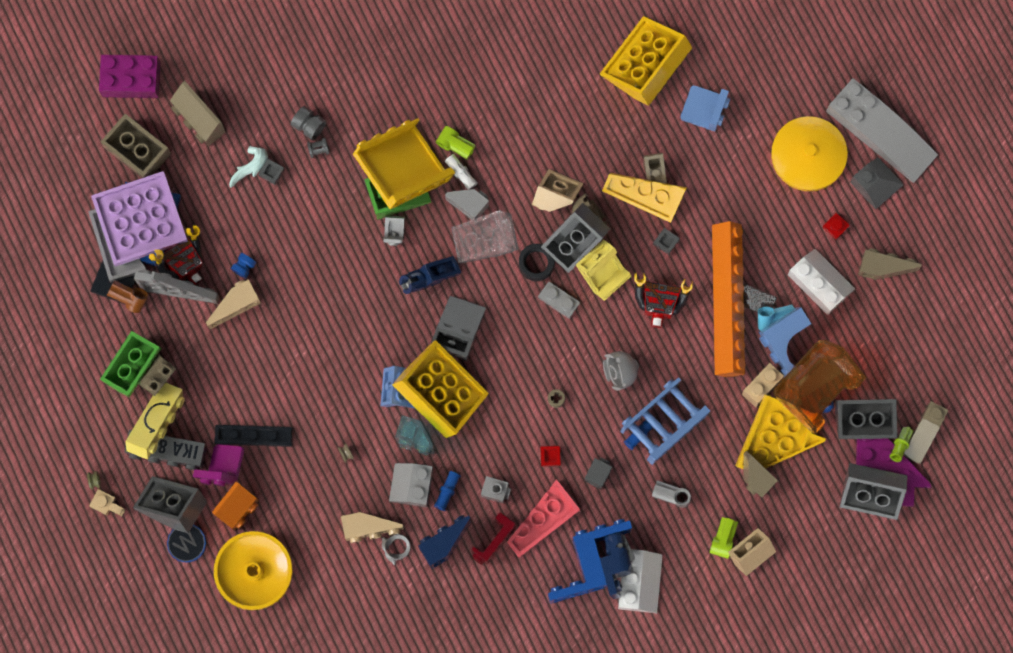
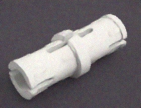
[445,154,478,190]

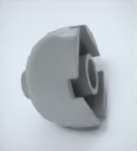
[603,351,639,391]

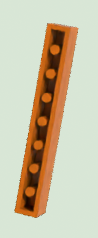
[712,221,746,378]

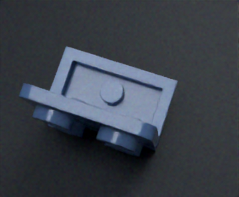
[680,86,731,132]

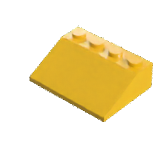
[600,16,692,106]
[392,340,489,438]

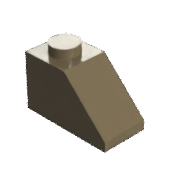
[743,451,778,497]

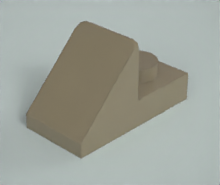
[643,153,667,184]

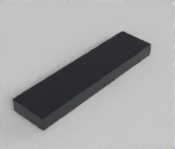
[214,425,293,447]

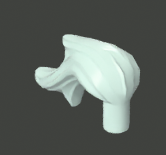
[229,146,268,188]

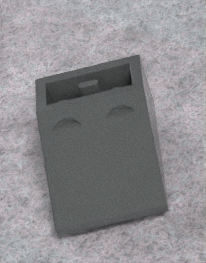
[431,296,486,362]

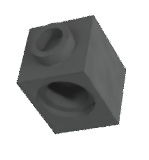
[584,458,612,490]

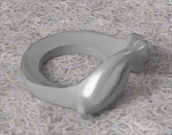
[382,534,410,565]

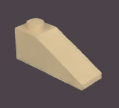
[206,280,261,329]

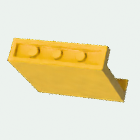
[353,118,455,210]

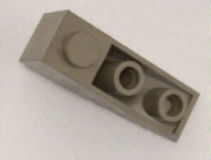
[858,248,922,280]

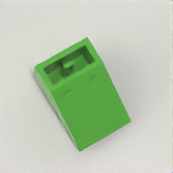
[364,178,431,220]

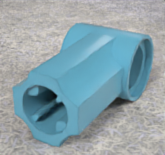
[758,305,795,331]

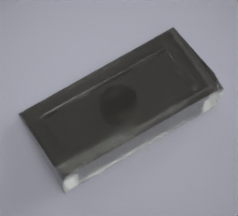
[743,283,777,313]

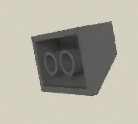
[835,399,897,439]
[840,463,907,520]

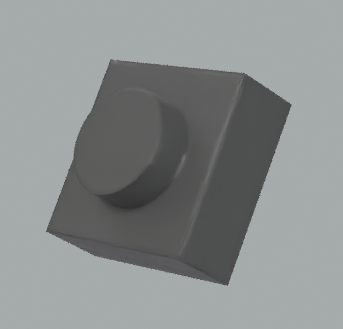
[258,159,285,185]
[653,228,680,255]

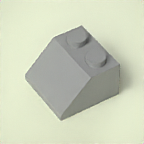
[389,463,433,507]

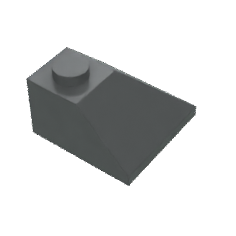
[850,157,904,209]

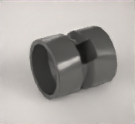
[291,106,326,141]

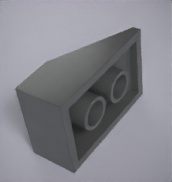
[133,476,207,533]

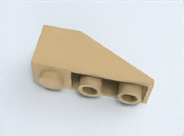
[341,512,404,543]

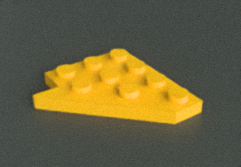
[735,394,826,469]

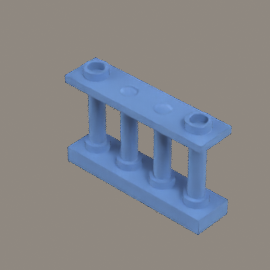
[620,377,710,465]

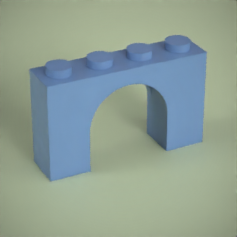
[759,307,842,398]

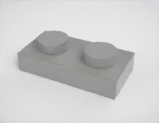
[538,281,580,319]

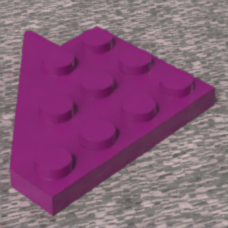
[856,438,931,507]

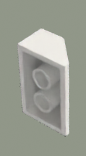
[788,249,855,315]
[618,549,662,613]

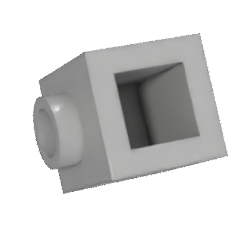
[481,476,511,503]

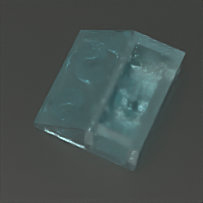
[395,415,435,456]

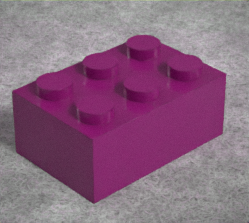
[99,55,161,98]

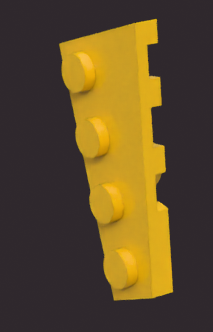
[602,173,687,223]

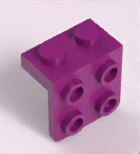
[193,445,244,487]

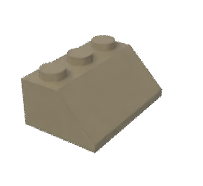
[170,81,226,147]

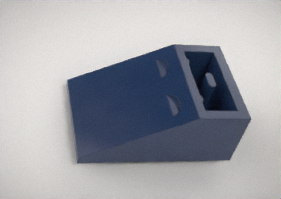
[418,515,471,570]

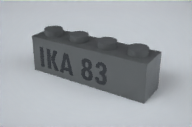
[124,429,207,471]

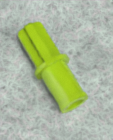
[890,426,913,462]

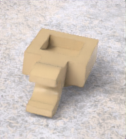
[89,489,125,516]

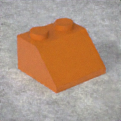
[212,482,259,531]

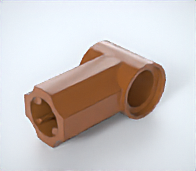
[107,280,148,313]

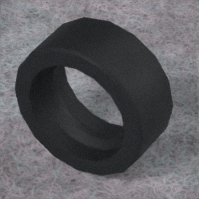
[519,244,555,281]

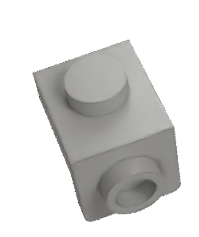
[383,216,405,246]

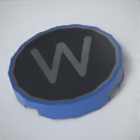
[167,525,206,563]

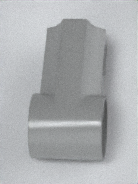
[652,481,691,508]

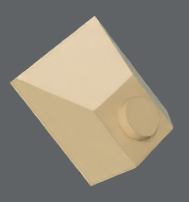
[532,169,583,212]

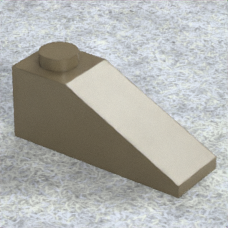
[904,401,948,464]

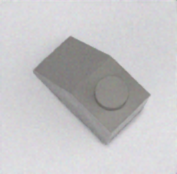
[445,189,489,222]

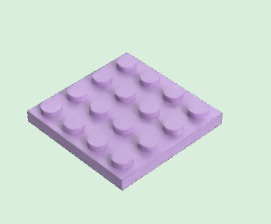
[91,171,188,267]

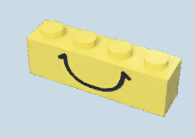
[126,383,185,460]

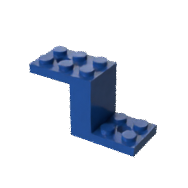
[548,519,632,604]

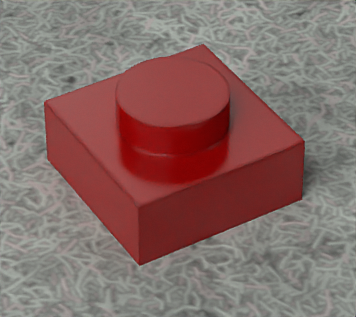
[822,213,850,240]
[540,446,561,467]

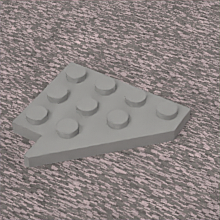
[134,270,219,304]

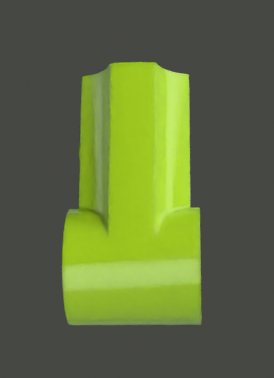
[435,126,476,160]
[709,517,738,559]

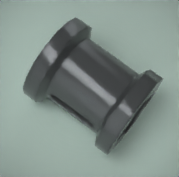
[307,138,329,158]

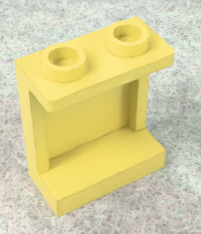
[576,239,632,301]

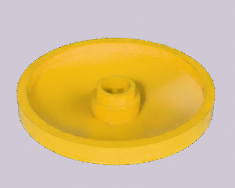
[771,116,848,191]
[214,531,293,610]

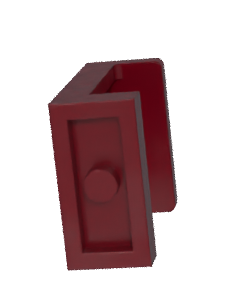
[471,512,516,565]

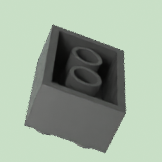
[541,203,610,273]

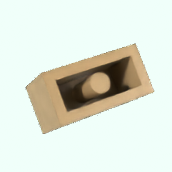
[742,363,784,407]
[728,528,776,576]

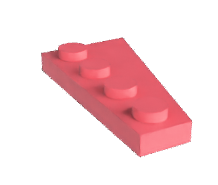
[507,479,580,558]

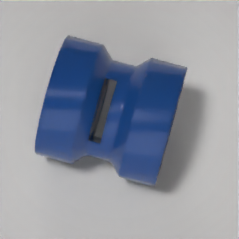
[230,253,256,279]

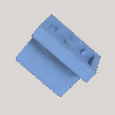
[380,366,416,409]

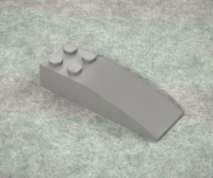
[826,78,938,183]

